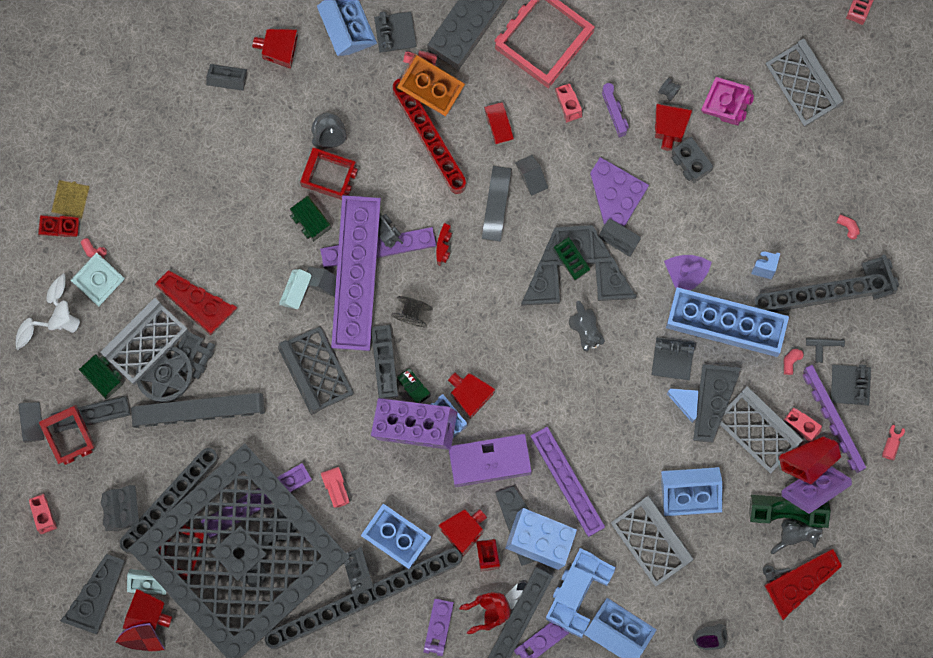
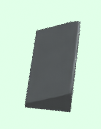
[206,64,247,91]
[599,219,641,257]
[18,402,44,443]

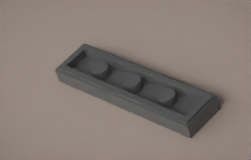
[51,396,131,433]

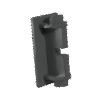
[378,213,403,248]

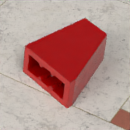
[779,436,841,484]

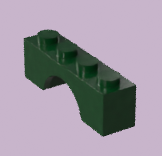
[749,495,831,528]

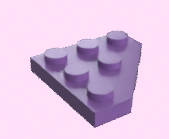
[590,157,649,227]

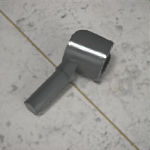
[763,565,790,581]

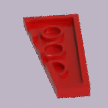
[155,270,237,335]
[764,549,842,620]

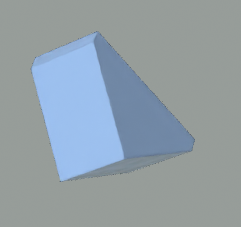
[667,389,698,423]

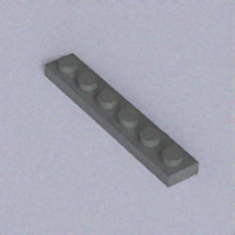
[487,567,553,658]

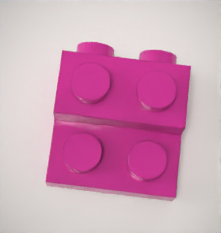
[701,77,754,126]

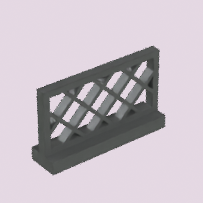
[278,327,354,415]

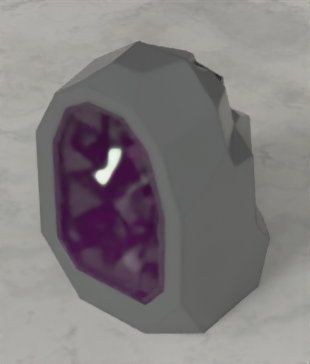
[693,624,728,650]

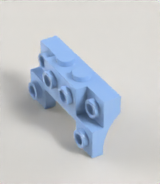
[546,548,616,638]

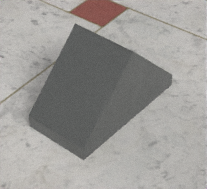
[515,155,548,196]
[307,267,336,297]

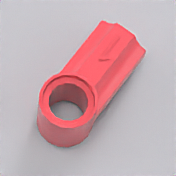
[321,467,350,508]

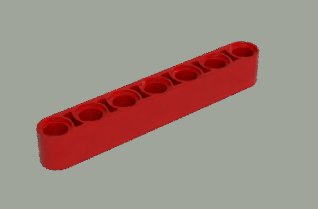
[392,78,466,194]

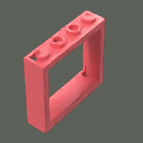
[495,0,595,89]

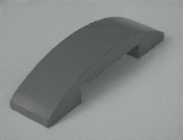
[482,166,512,242]

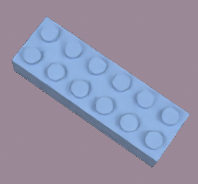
[666,287,789,357]

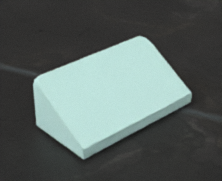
[279,269,311,309]
[127,569,166,595]

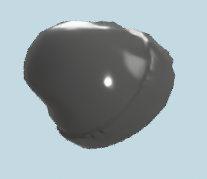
[311,113,346,148]

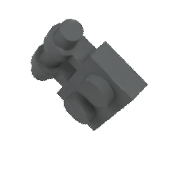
[172,332,216,379]

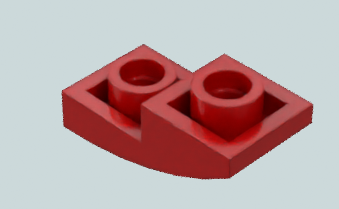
[484,102,514,144]
[38,215,79,237]
[436,223,453,266]

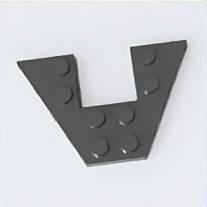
[521,225,636,306]

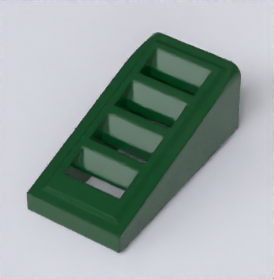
[553,237,590,281]

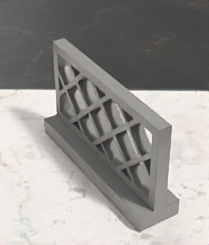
[765,38,844,127]
[100,298,189,385]
[720,386,803,474]
[611,496,694,587]

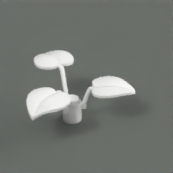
[16,273,80,351]

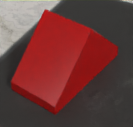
[476,539,500,572]

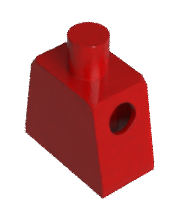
[252,29,298,69]
[655,104,692,151]
[448,372,495,419]
[438,509,487,556]
[122,589,172,631]

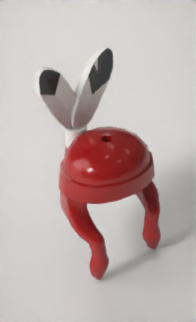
[459,582,526,634]

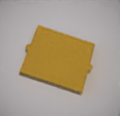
[51,180,89,218]

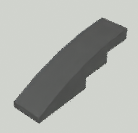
[371,325,398,399]

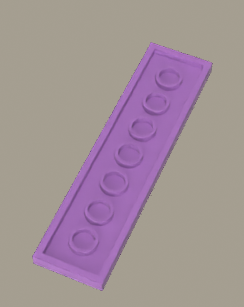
[331,195,381,351]

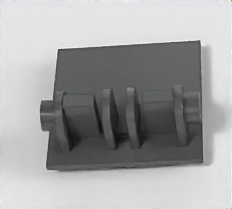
[374,12,416,53]
[651,338,694,380]
[831,365,871,406]

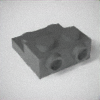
[101,485,139,531]

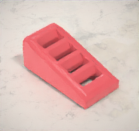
[846,0,873,25]

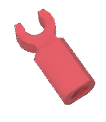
[882,425,905,461]

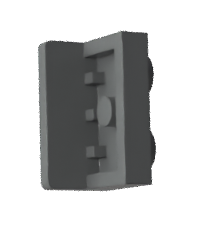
[861,254,899,300]

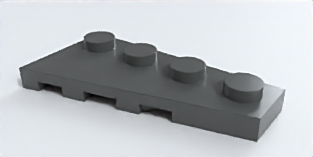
[693,364,742,443]
[495,486,535,566]
[60,554,125,635]

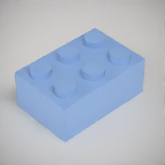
[505,508,577,570]

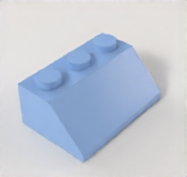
[317,0,377,56]
[661,467,722,516]
[361,504,432,569]
[584,598,656,658]

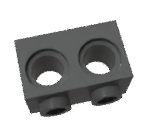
[671,137,714,183]

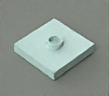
[70,252,125,306]

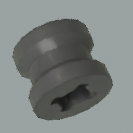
[658,77,681,101]

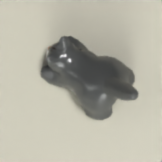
[569,301,605,351]
[771,518,823,554]

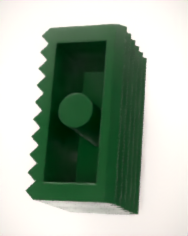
[290,196,332,242]
[79,354,123,400]

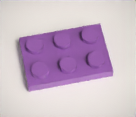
[782,467,852,514]

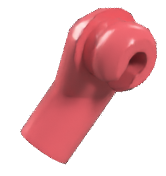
[836,214,860,240]
[80,238,107,259]
[784,348,804,375]

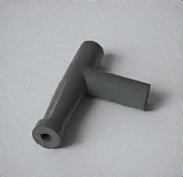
[806,338,845,363]

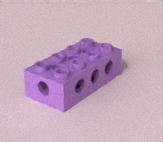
[371,398,458,450]

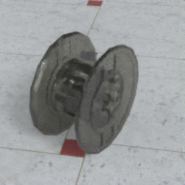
[391,296,433,328]

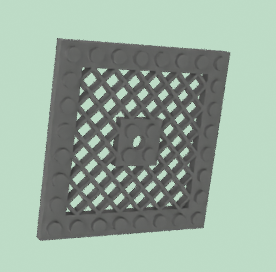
[128,443,350,658]

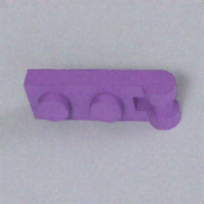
[602,83,629,138]
[423,599,454,657]
[514,622,569,658]

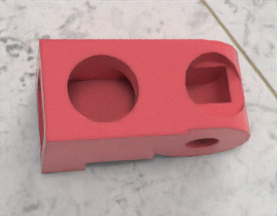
[555,83,582,123]
[783,408,822,442]
[29,494,57,534]

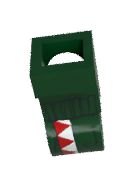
[396,368,431,403]

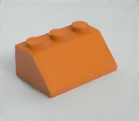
[397,54,465,117]

